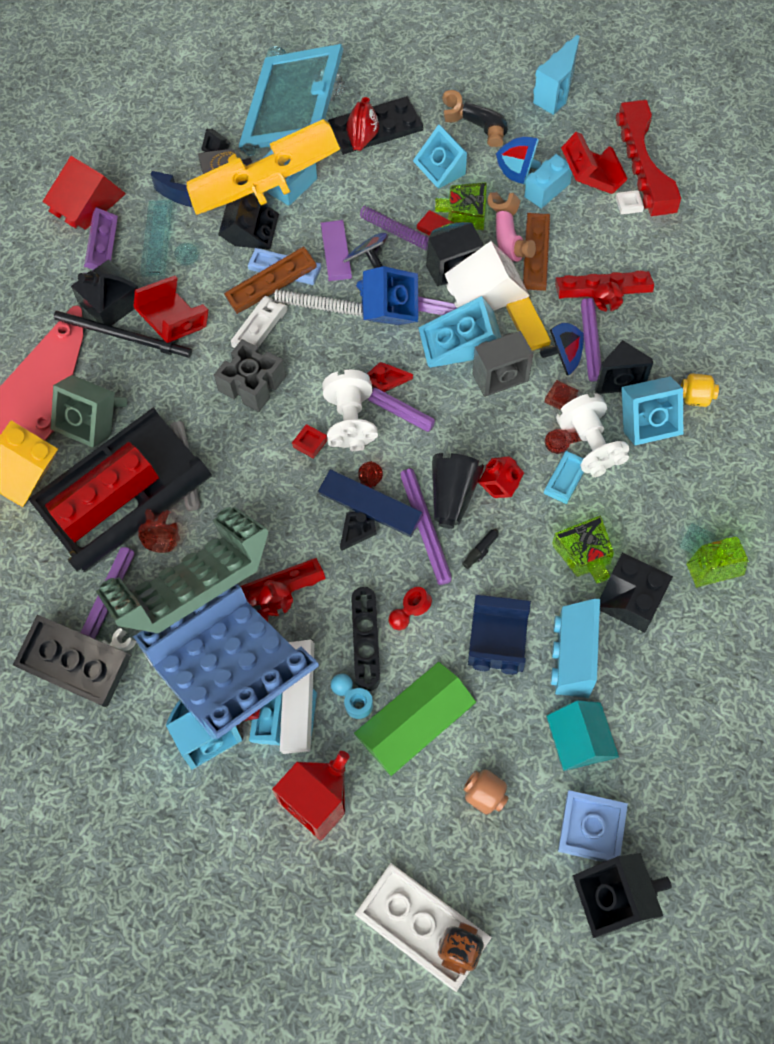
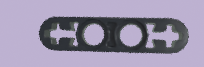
[351,587,380,691]

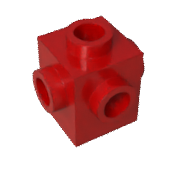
[478,456,525,498]

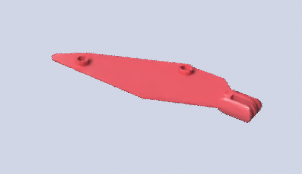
[0,306,84,441]

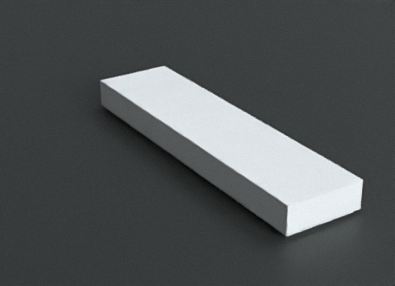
[280,640,315,754]

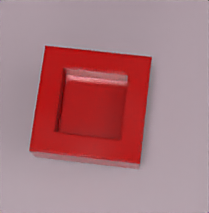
[292,424,328,459]

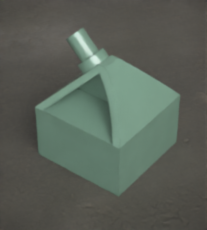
[51,375,127,448]

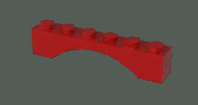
[616,100,681,216]

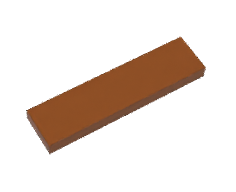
[523,213,550,291]
[224,246,317,314]

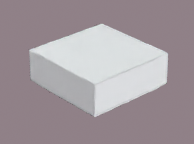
[615,190,644,214]

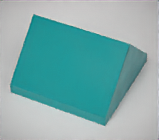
[546,700,619,771]

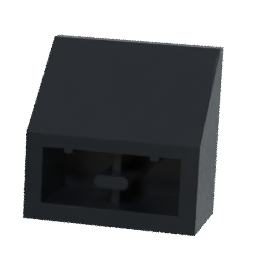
[218,194,279,250]

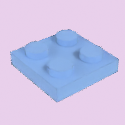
[558,790,628,862]

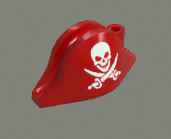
[347,97,379,151]

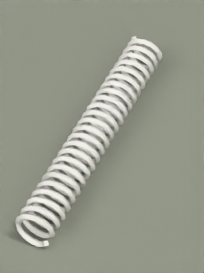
[273,289,363,317]

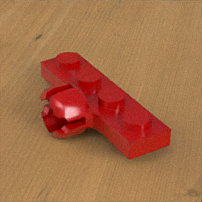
[555,270,654,312]
[240,558,326,616]

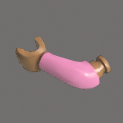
[488,191,536,262]

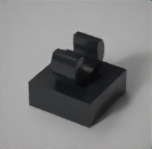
[201,129,231,152]

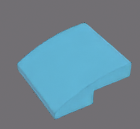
[249,689,317,745]

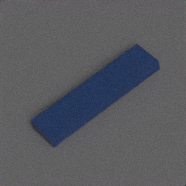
[318,469,423,537]

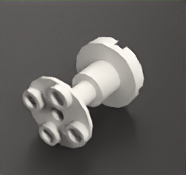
[322,369,378,451]
[556,393,629,477]

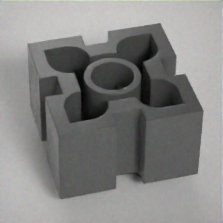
[214,339,286,412]

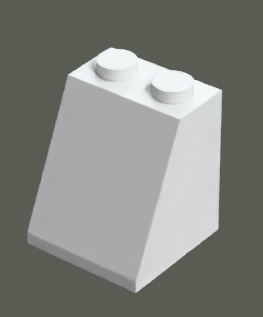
[444,241,530,311]

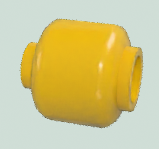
[681,373,719,407]

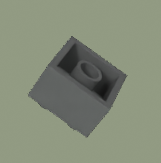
[472,331,534,397]

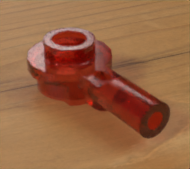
[544,429,582,454]
[358,461,383,488]

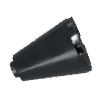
[432,453,484,529]

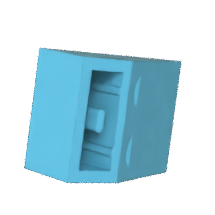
[533,35,580,115]

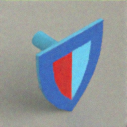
[496,137,541,184]

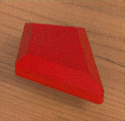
[367,362,413,392]

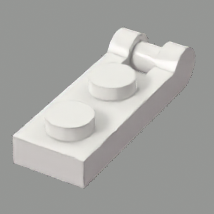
[231,296,287,348]

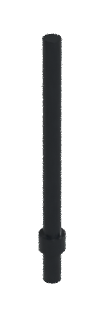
[54,310,192,358]

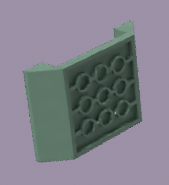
[96,506,268,633]

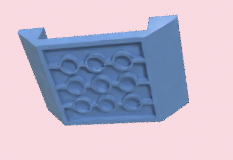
[133,584,319,739]

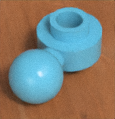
[331,673,373,719]

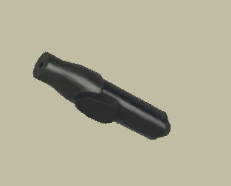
[462,529,499,569]

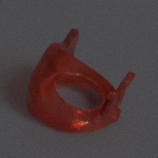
[138,509,181,553]

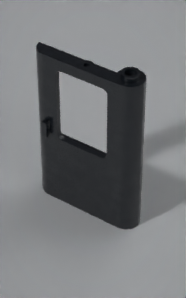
[28,407,212,572]

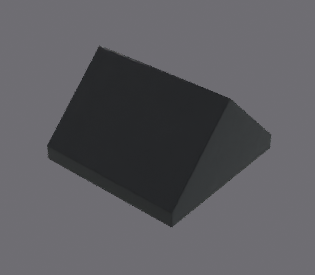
[595,340,653,394]

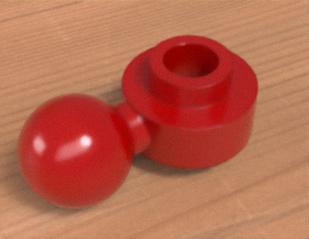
[388,587,432,631]

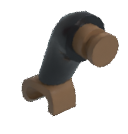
[442,90,508,147]

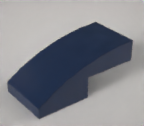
[150,171,192,207]

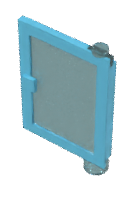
[239,44,343,156]

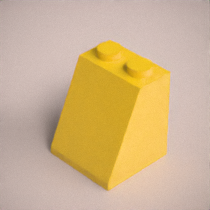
[0,420,58,507]

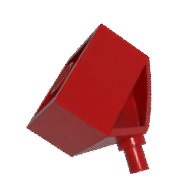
[272,751,350,841]

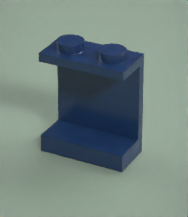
[468,594,531,675]

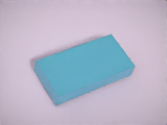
[544,451,584,504]

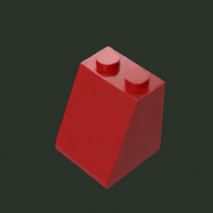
[42,156,126,230]

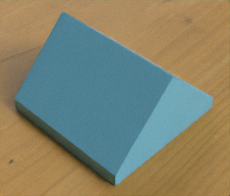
[413,124,467,189]

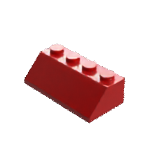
[45,442,159,543]

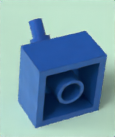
[356,266,418,325]

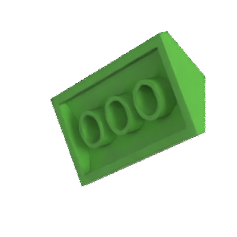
[354,662,476,776]

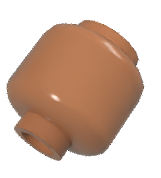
[463,769,509,814]

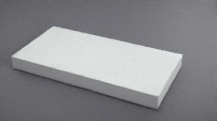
[355,863,492,992]

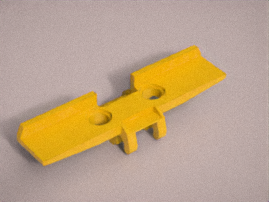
[186,119,340,215]

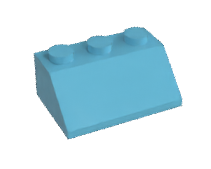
[551,599,600,698]

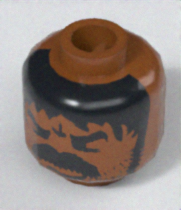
[438,922,484,975]

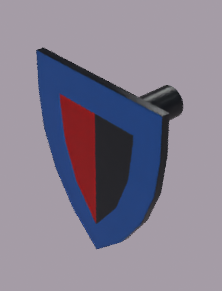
[343,233,388,268]
[540,323,584,376]

